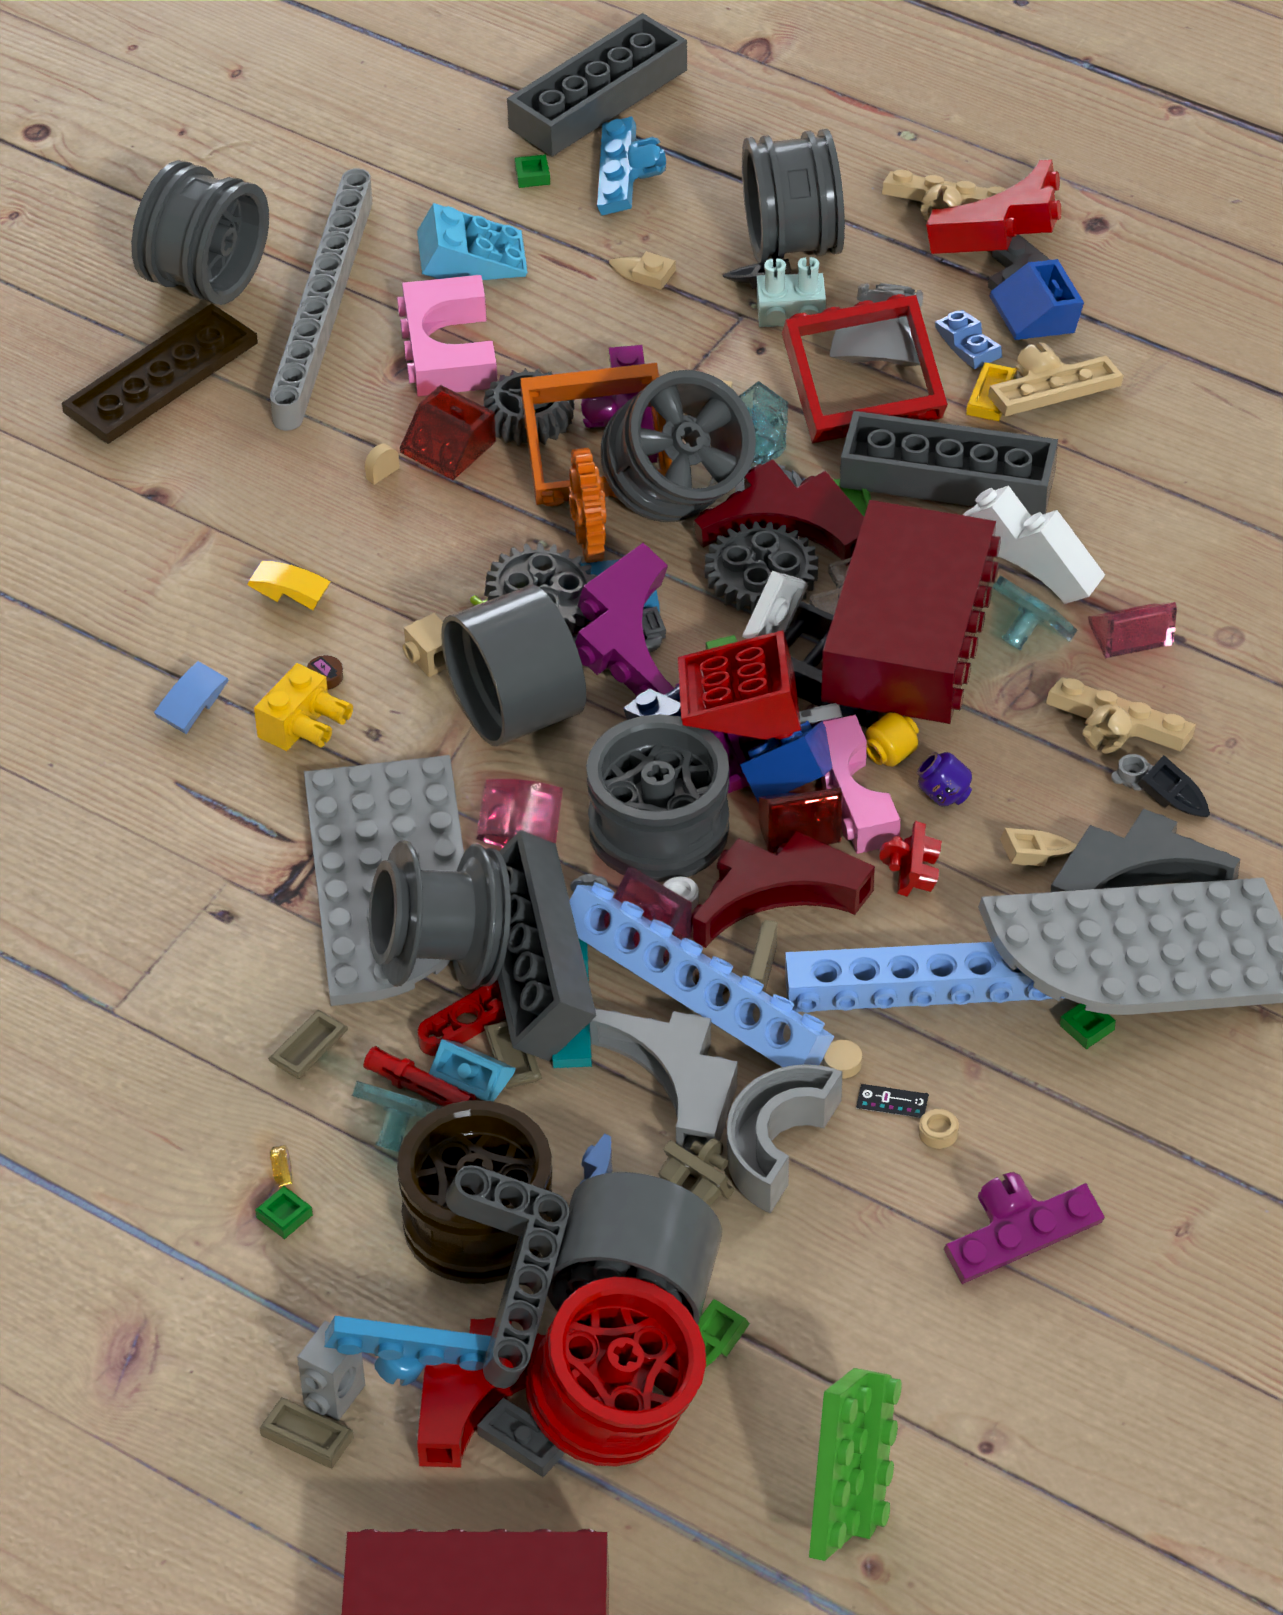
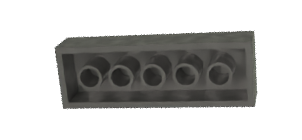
[507,13,687,157]
[840,411,1058,515]
[498,830,597,1061]

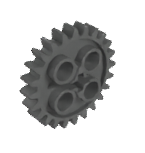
[705,522,819,613]
[484,543,597,635]

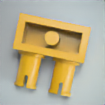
[254,663,353,751]

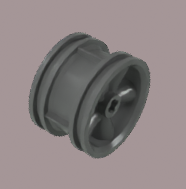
[601,370,756,522]

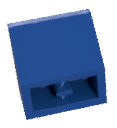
[989,259,1084,340]
[740,721,833,805]

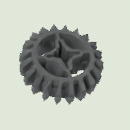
[483,368,575,447]

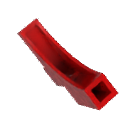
[926,159,1061,254]
[417,1317,584,1468]

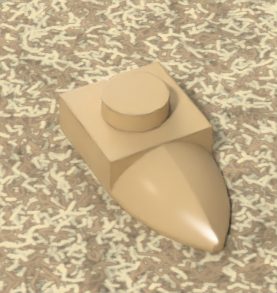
[609,251,676,290]
[1000,828,1077,866]

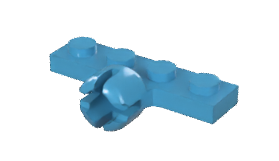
[597,116,666,216]
[324,1316,491,1386]

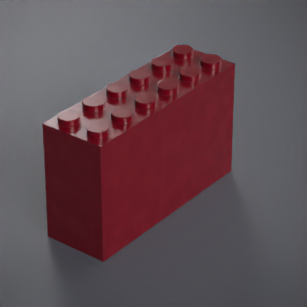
[821,500,1001,724]
[341,1529,609,1615]

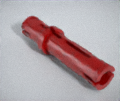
[363,1046,476,1107]

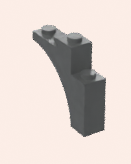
[1051,809,1240,892]

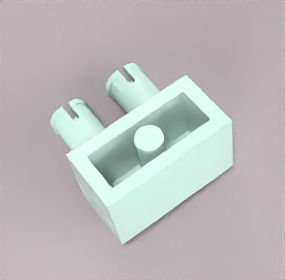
[757,257,826,327]

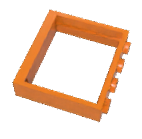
[520,363,672,506]

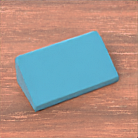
[429,1039,516,1102]

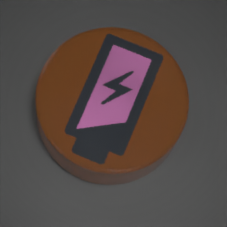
[307,655,343,690]

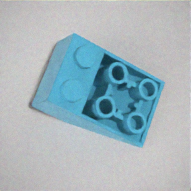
[417,203,528,280]

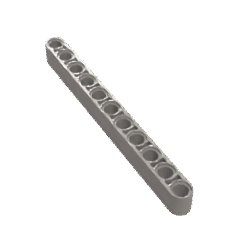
[270,168,372,431]

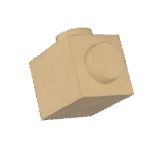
[403,613,447,677]

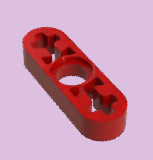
[418,980,506,1056]

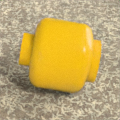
[865,712,919,767]

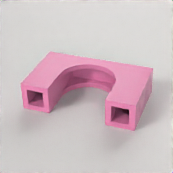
[397,275,497,396]

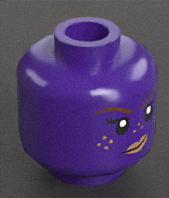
[917,752,972,807]

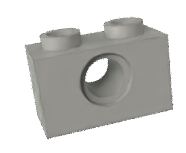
[297,1321,365,1421]

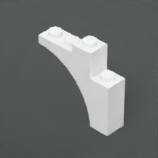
[963,485,1105,604]

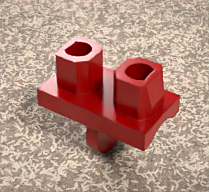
[879,821,942,897]

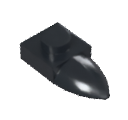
[723,259,792,289]
[1138,755,1210,817]

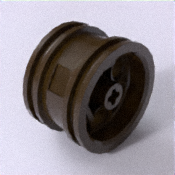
[397,1100,553,1284]

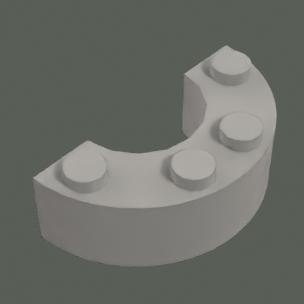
[727,1065,842,1213]

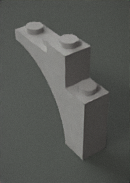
[590,1008,737,1155]

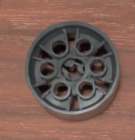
[441,585,586,746]
[547,1172,722,1325]

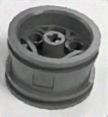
[742,129,845,263]
[131,160,269,305]
[586,714,729,882]

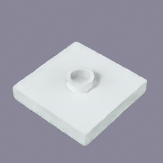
[742,571,808,639]

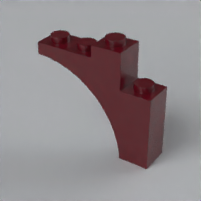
[694,459,864,564]
[690,831,875,948]

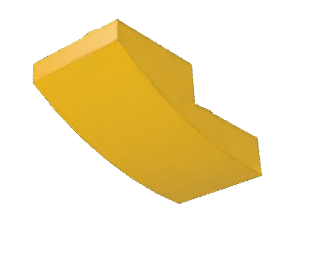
[247,561,331,610]

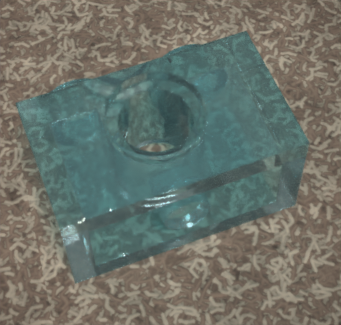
[739,381,788,465]

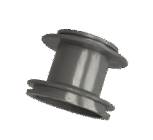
[369,840,511,990]

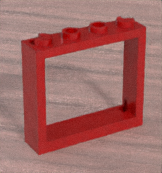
[782,294,948,444]

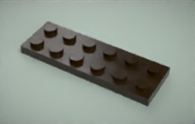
[62,303,258,444]

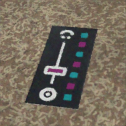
[856,1084,929,1118]

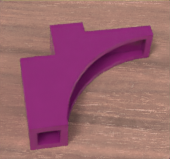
[575,543,674,697]

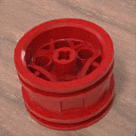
[526,1277,706,1467]

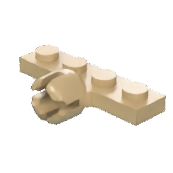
[882,170,1006,222]
[988,342,1124,417]
[1046,677,1196,753]

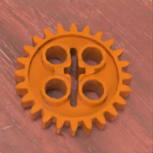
[569,448,606,563]

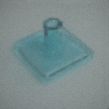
[993,575,1078,651]
[352,1081,442,1152]

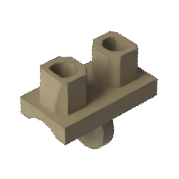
[658,1138,735,1206]

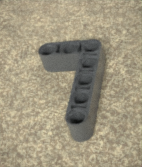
[445,1165,569,1388]

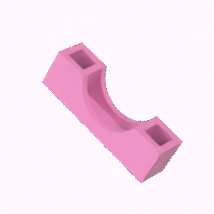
[821,715,901,854]

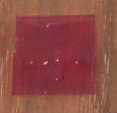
[476,779,563,848]

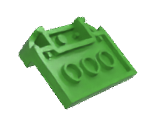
[809,1368,902,1561]

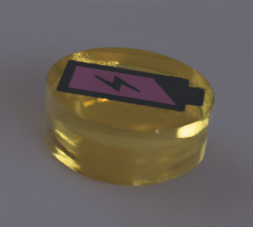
[270,1144,294,1186]

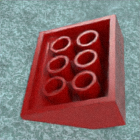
[678,630,801,740]

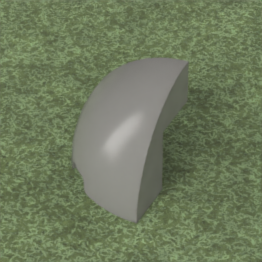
[830,316,920,367]

